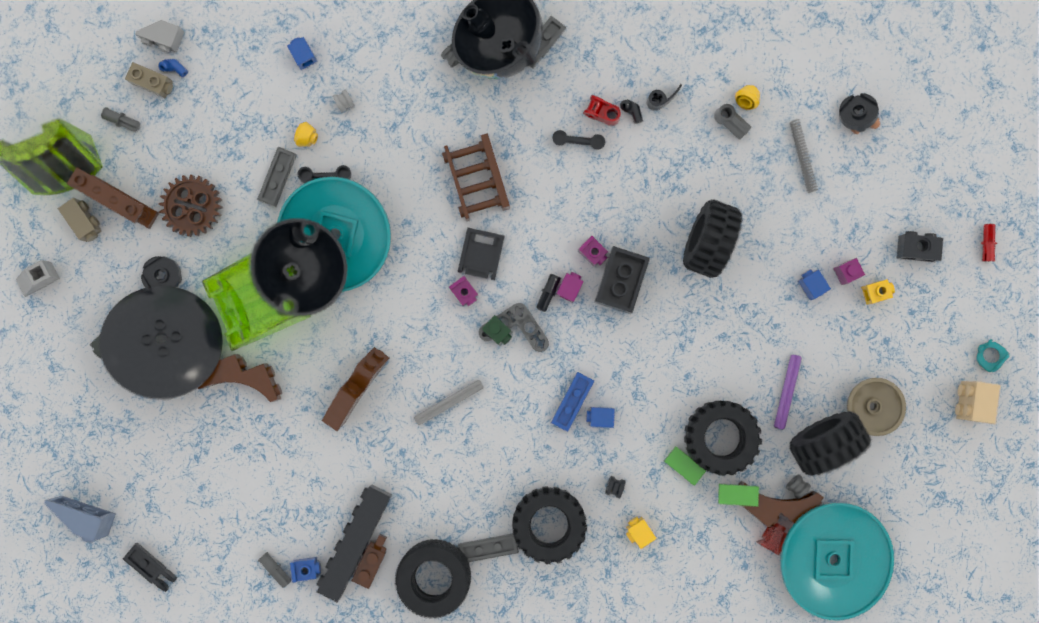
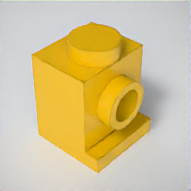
[861,279,895,305]

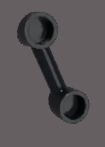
[552,130,605,150]
[297,165,352,183]

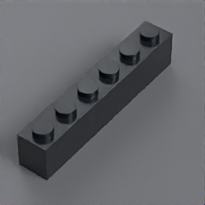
[316,485,392,603]

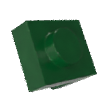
[482,315,513,346]

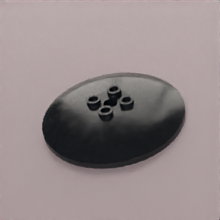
[99,286,223,399]

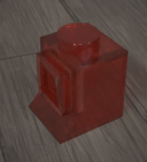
[755,523,788,555]

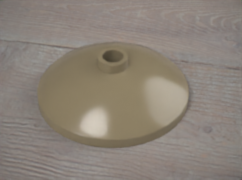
[847,378,906,436]

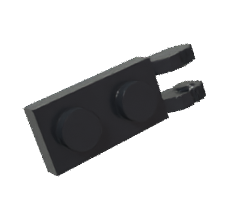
[123,543,177,592]

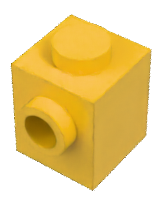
[626,516,657,549]

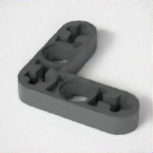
[479,303,549,352]

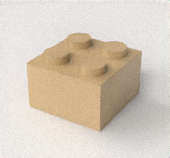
[955,381,1000,424]

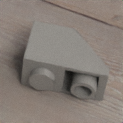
[135,20,185,53]
[16,260,60,297]

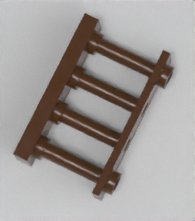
[442,133,510,222]
[67,167,159,229]

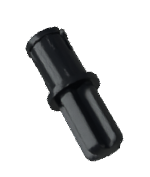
[536,274,561,312]

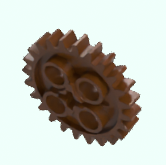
[159,174,223,237]

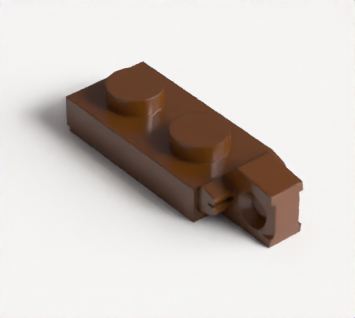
[351,534,387,589]

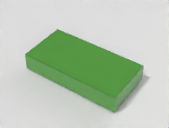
[664,446,706,486]
[718,484,759,506]

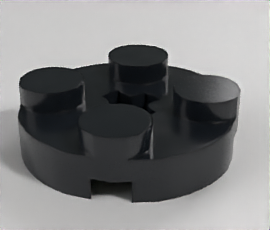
[839,93,879,132]
[141,256,182,288]

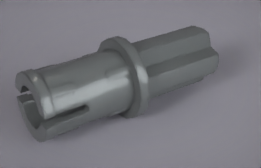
[101,107,140,132]
[258,552,291,588]

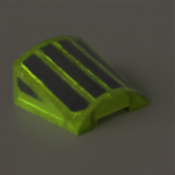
[0,118,103,195]

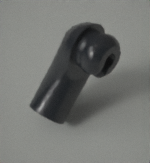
[620,99,643,124]

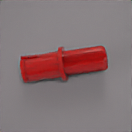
[981,224,997,262]

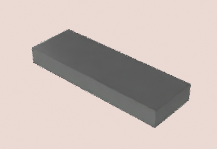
[257,147,297,207]
[458,533,519,562]

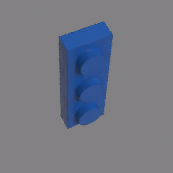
[551,372,594,432]

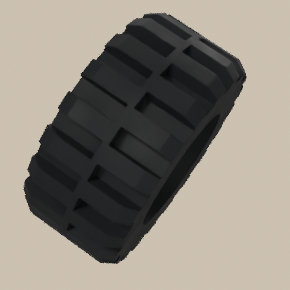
[683,199,743,278]
[684,400,762,476]
[789,411,871,476]
[512,486,587,564]

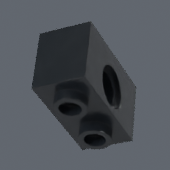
[897,231,943,262]

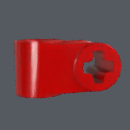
[583,95,621,126]

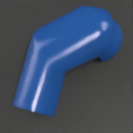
[158,59,188,78]

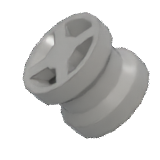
[333,89,355,113]

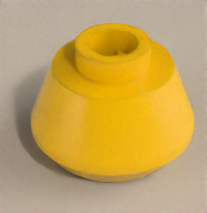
[735,85,760,110]
[294,122,318,147]

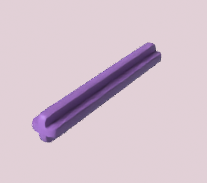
[774,355,802,430]

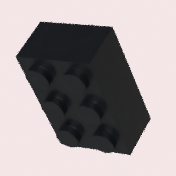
[594,246,650,314]

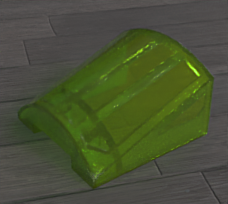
[202,254,311,351]

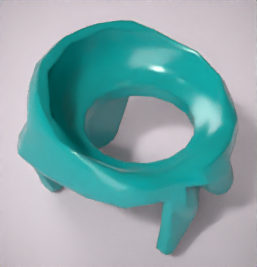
[976,339,1010,372]

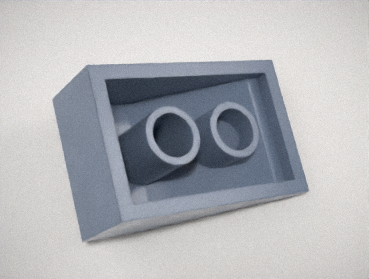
[44,496,116,543]

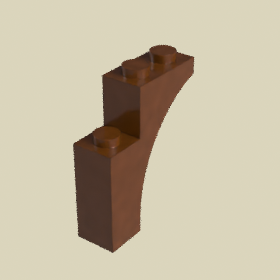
[321,347,390,431]
[198,354,282,402]
[738,481,824,528]

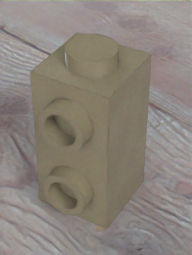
[125,62,173,99]
[57,198,102,242]

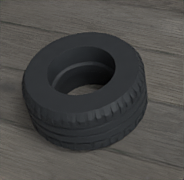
[395,539,471,618]

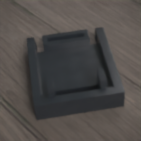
[458,227,505,281]

